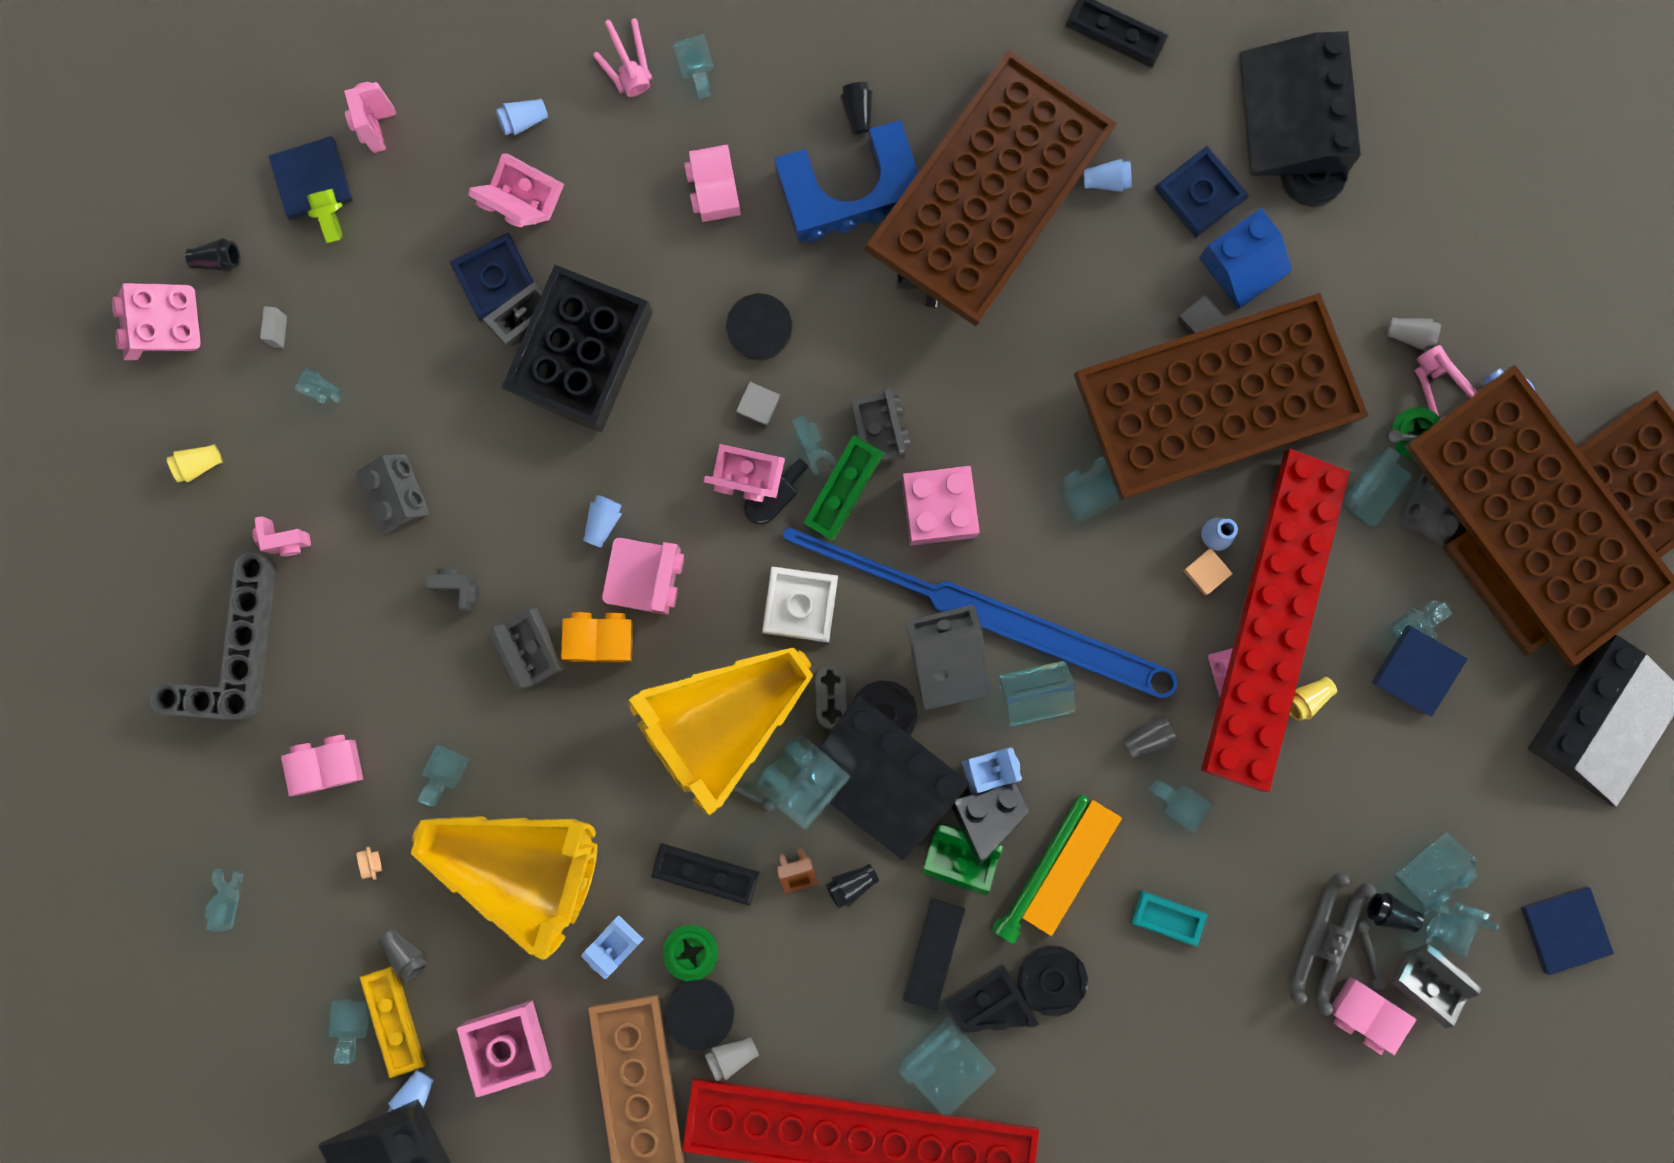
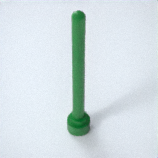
[990,795,1089,945]

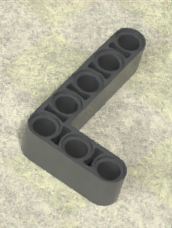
[148,552,276,720]

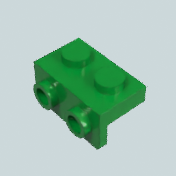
[921,825,1004,896]

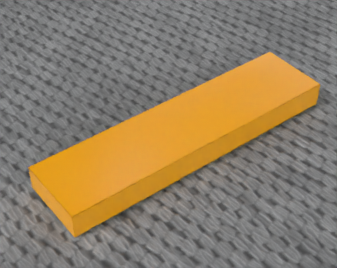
[1022,799,1122,936]

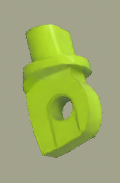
[307,189,343,243]

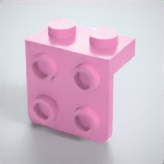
[468,153,564,228]
[112,283,201,360]
[602,538,684,615]

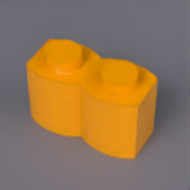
[561,612,633,663]

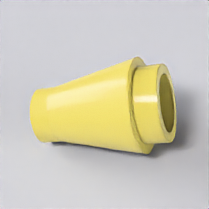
[167,444,223,483]
[1289,677,1337,721]

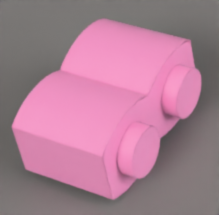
[684,144,741,222]
[281,735,364,796]
[1331,976,1416,1055]

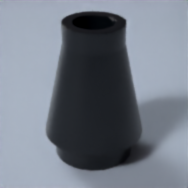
[840,82,872,134]
[185,238,240,272]
[826,864,879,909]
[1367,893,1424,932]

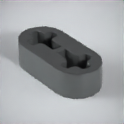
[815,665,847,729]

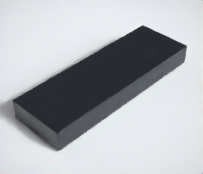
[1065,0,1169,68]
[651,843,760,906]
[903,899,965,1011]

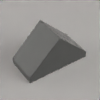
[483,281,543,346]

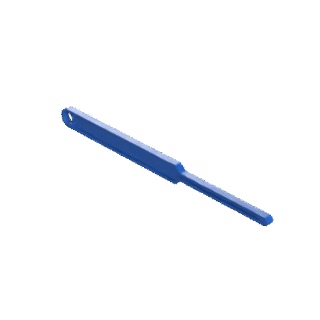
[783,528,1178,698]

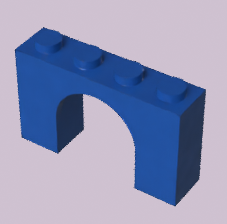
[774,120,918,243]

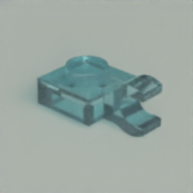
[673,34,714,99]
[295,368,344,403]
[792,415,835,476]
[1387,599,1452,641]
[418,744,470,807]
[1149,779,1213,833]
[205,867,243,932]
[328,1000,369,1064]

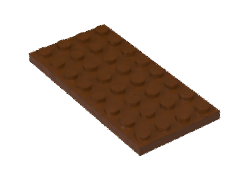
[864,49,1117,327]
[1074,293,1368,500]
[1404,365,1674,666]
[1442,391,1674,655]

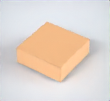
[1183,548,1233,596]

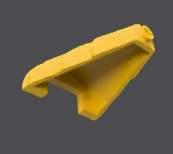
[628,647,813,815]
[411,816,598,960]

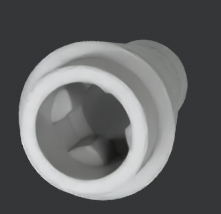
[1387,317,1441,351]
[705,1037,759,1081]

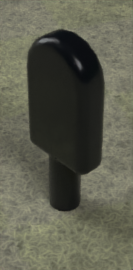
[744,458,809,525]

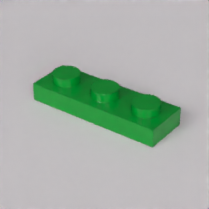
[804,435,884,540]

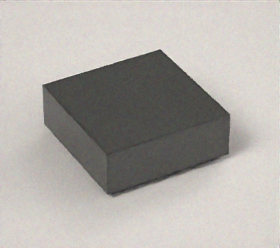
[1178,295,1227,334]

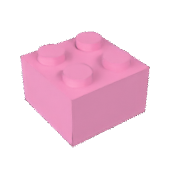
[901,466,980,546]
[457,1000,552,1098]

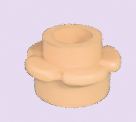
[356,846,382,880]

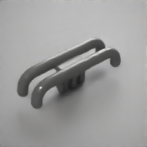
[1290,872,1376,1016]

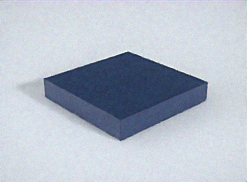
[268,136,353,220]
[1155,146,1249,238]
[450,232,534,322]
[1371,624,1468,717]
[1521,886,1614,975]

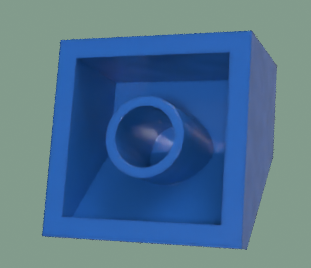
[1199,208,1292,309]

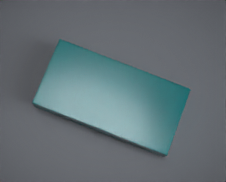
[1130,890,1208,947]

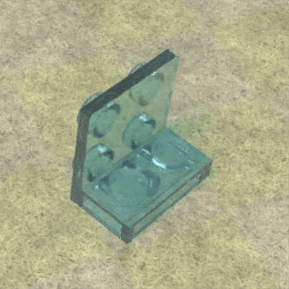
[757,734,851,830]
[899,1017,996,1116]

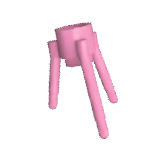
[593,18,652,97]
[1414,345,1477,416]

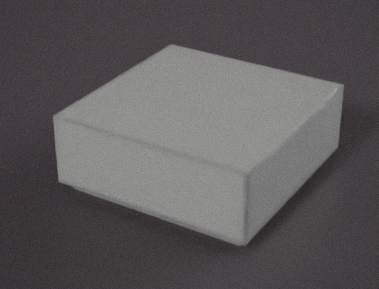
[260,306,287,348]
[736,382,780,427]

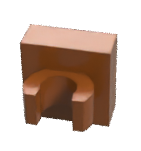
[777,849,818,894]

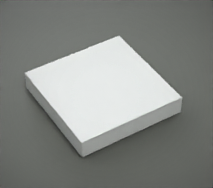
[762,567,838,643]

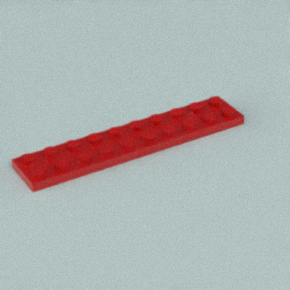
[1201,448,1350,793]
[682,1077,1040,1163]

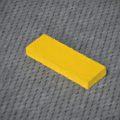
[359,966,426,1079]

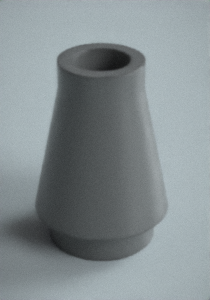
[1124,716,1178,759]
[378,929,427,982]

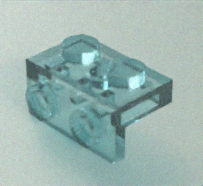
[1426,903,1500,957]

